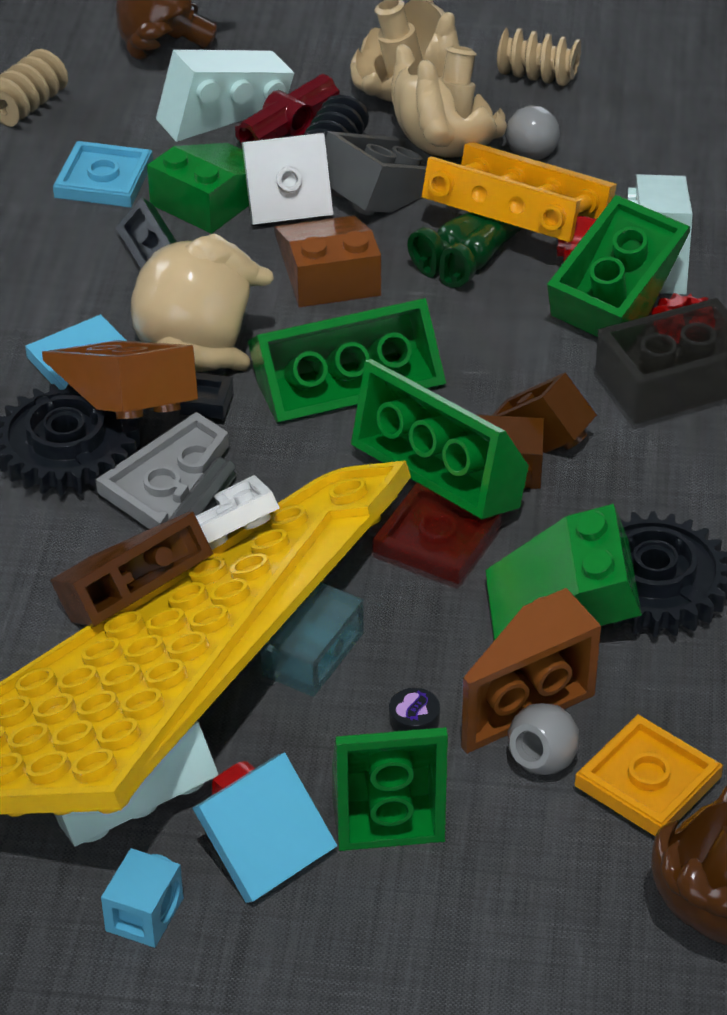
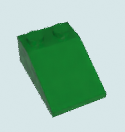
[147,143,249,234]
[547,195,690,349]
[485,504,642,640]
[332,727,448,851]

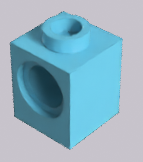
[101,848,184,948]

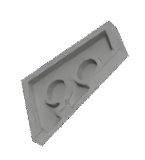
[96,412,229,529]

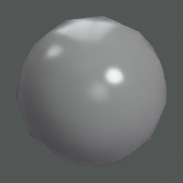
[505,105,560,160]
[508,703,580,775]

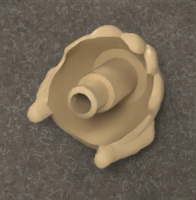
[350,0,459,102]
[391,44,507,158]
[131,234,274,372]

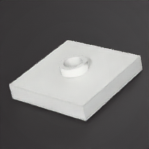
[242,133,333,225]

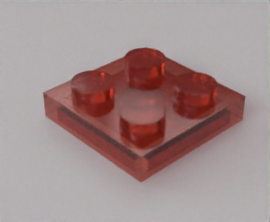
[373,483,502,584]

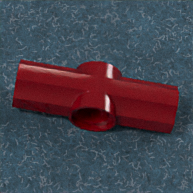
[235,73,340,145]

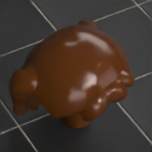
[116,0,217,60]
[651,786,727,946]

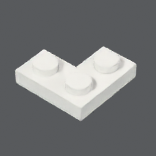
[196,475,280,549]

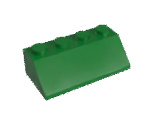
[248,298,447,423]
[351,359,529,519]

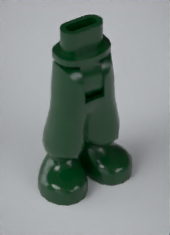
[407,212,522,288]

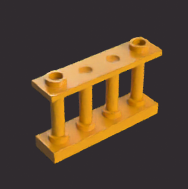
[421,143,617,242]

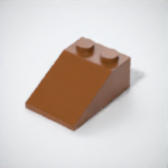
[274,215,381,307]
[42,340,198,419]
[461,588,601,754]

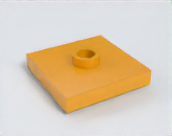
[575,714,723,836]

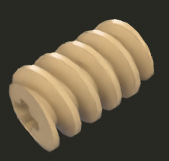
[497,27,581,86]
[0,49,68,127]

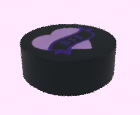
[389,688,440,731]

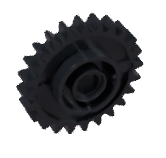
[0,384,140,495]
[614,511,727,637]

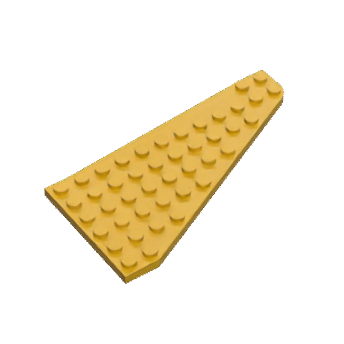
[0,460,411,817]

